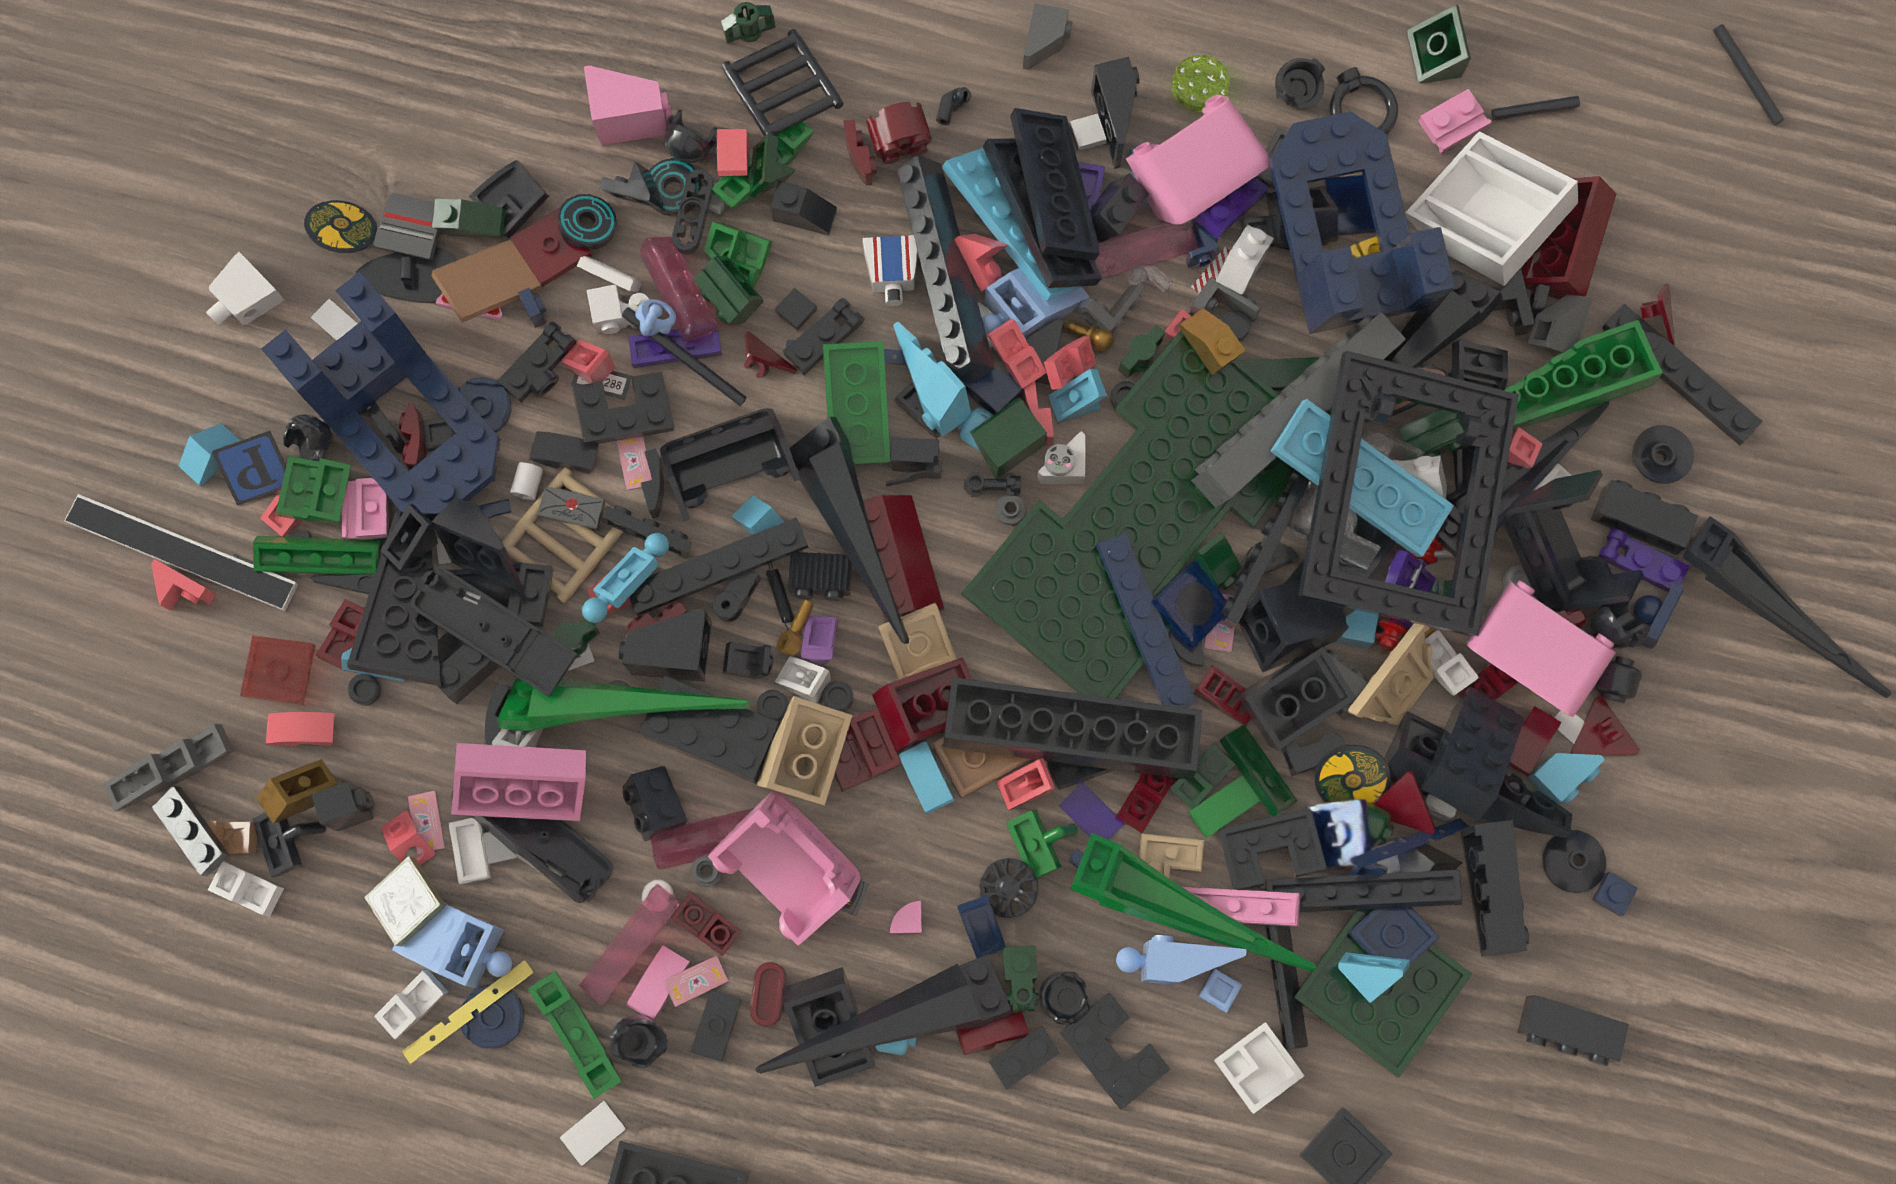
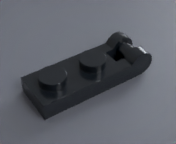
[783,298,865,375]
[497,321,576,403]

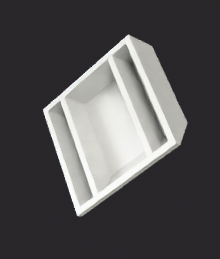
[1405,131,1578,286]

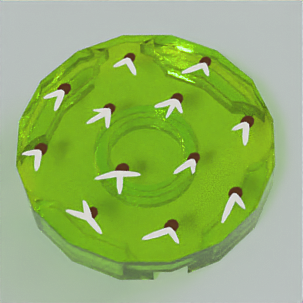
[1172,55,1230,112]

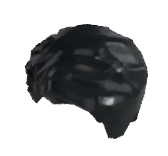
[283,415,333,462]
[1039,971,1090,1025]
[610,1015,668,1068]

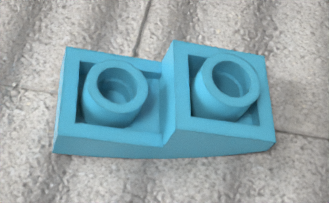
[899,741,955,815]

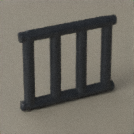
[721,29,844,137]

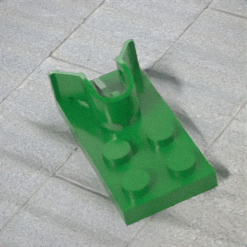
[823,341,891,464]

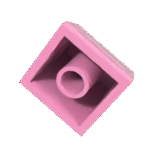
[584,66,672,146]

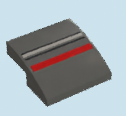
[373,193,443,261]

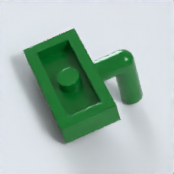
[1006,809,1078,879]

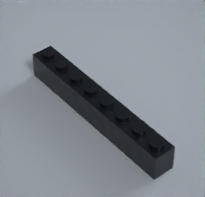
[897,155,995,382]

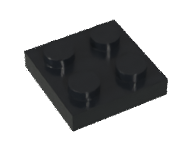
[1299,1107,1392,1184]

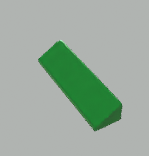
[253,536,381,575]

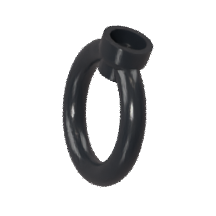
[1330,67,1398,134]

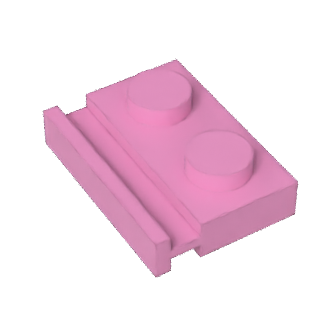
[1418,89,1492,154]
[342,478,389,541]

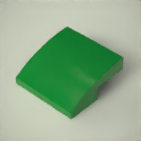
[276,456,351,523]

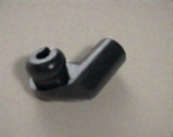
[936,87,971,125]

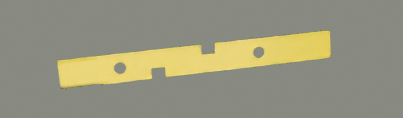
[402,961,533,1064]

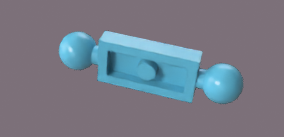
[582,533,669,623]

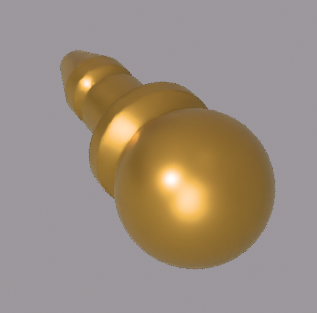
[1063,321,1115,351]

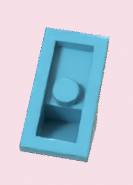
[1048,369,1107,422]

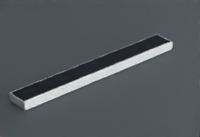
[64,494,299,612]

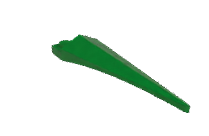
[497,679,750,731]
[1070,833,1317,972]

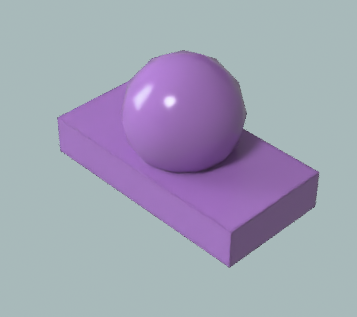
[801,615,838,665]

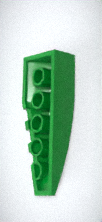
[1504,320,1662,430]

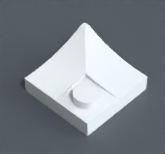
[1214,1022,1304,1114]

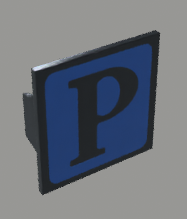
[212,430,286,505]

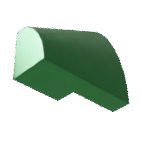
[704,222,773,288]

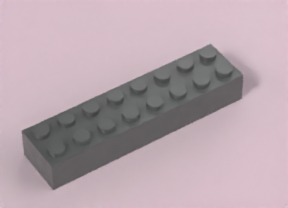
[1191,312,1405,508]

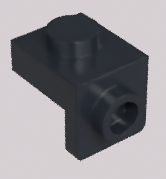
[722,642,773,679]

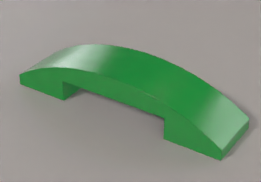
[711,113,814,209]
[527,971,622,1099]

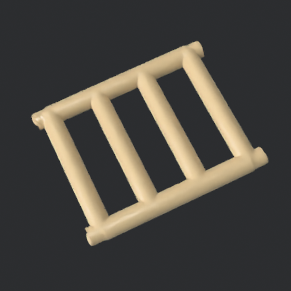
[502,467,624,604]

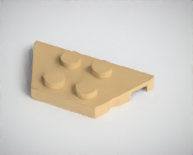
[1348,623,1434,725]

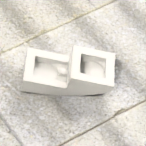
[1425,630,1479,696]
[208,861,284,918]
[374,969,448,1040]

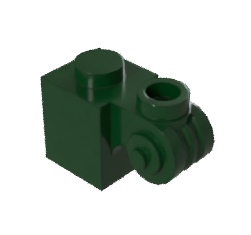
[1003,945,1039,1013]

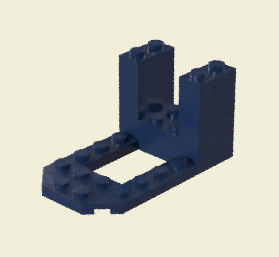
[1269,111,1455,334]
[261,271,501,517]

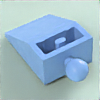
[982,268,1090,339]
[392,903,512,988]
[1116,935,1246,985]

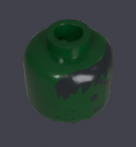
[1350,802,1394,849]

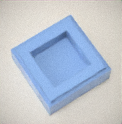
[1198,969,1242,1013]

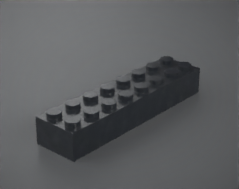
[943,677,1202,780]

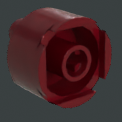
[866,102,932,164]

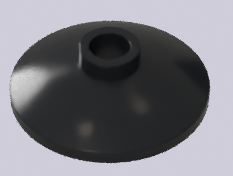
[1632,425,1694,484]
[1543,830,1606,893]

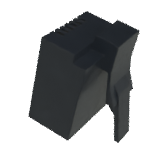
[886,437,942,487]

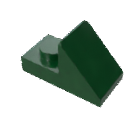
[749,133,795,197]

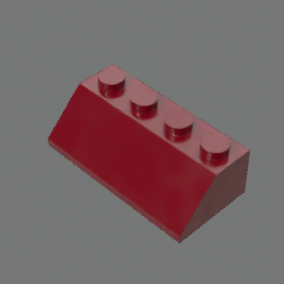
[1521,176,1617,300]
[863,495,944,623]

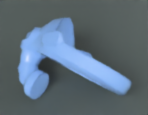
[635,299,676,336]

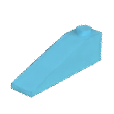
[893,322,971,436]

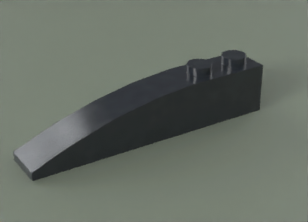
[1385,711,1573,838]

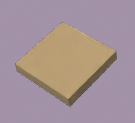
[878,603,957,680]

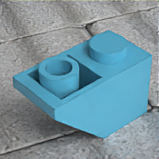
[1526,753,1605,804]

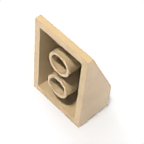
[757,696,852,806]

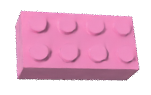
[451,743,586,821]

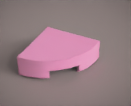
[890,901,922,934]

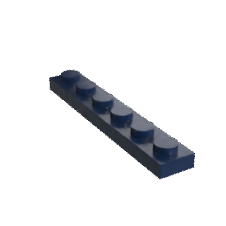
[1096,532,1197,708]

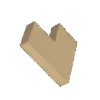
[1139,834,1204,878]

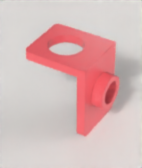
[381,810,435,865]

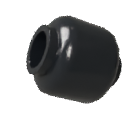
[1596,656,1642,703]

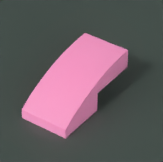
[627,946,690,1020]

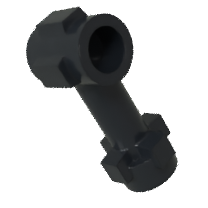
[964,472,1021,497]

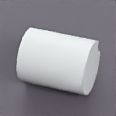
[510,462,543,501]

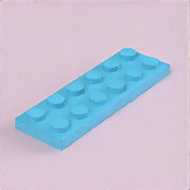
[942,148,1083,302]
[1270,399,1454,557]

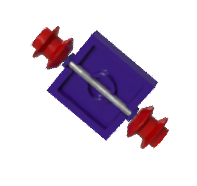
[1375,537,1443,651]

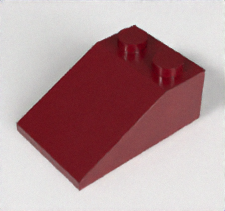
[872,657,973,751]

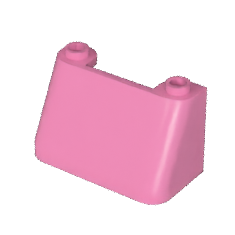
[1126,95,1270,224]
[1467,580,1616,717]
[708,791,861,946]

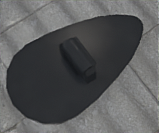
[355,247,457,303]

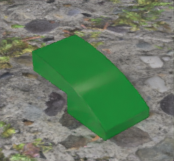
[1188,775,1261,838]

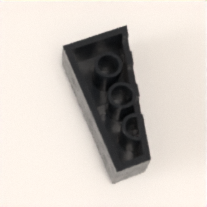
[1460,820,1529,957]

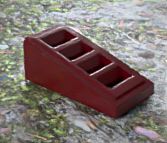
[1193,665,1251,726]

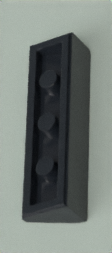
[1265,925,1308,1050]

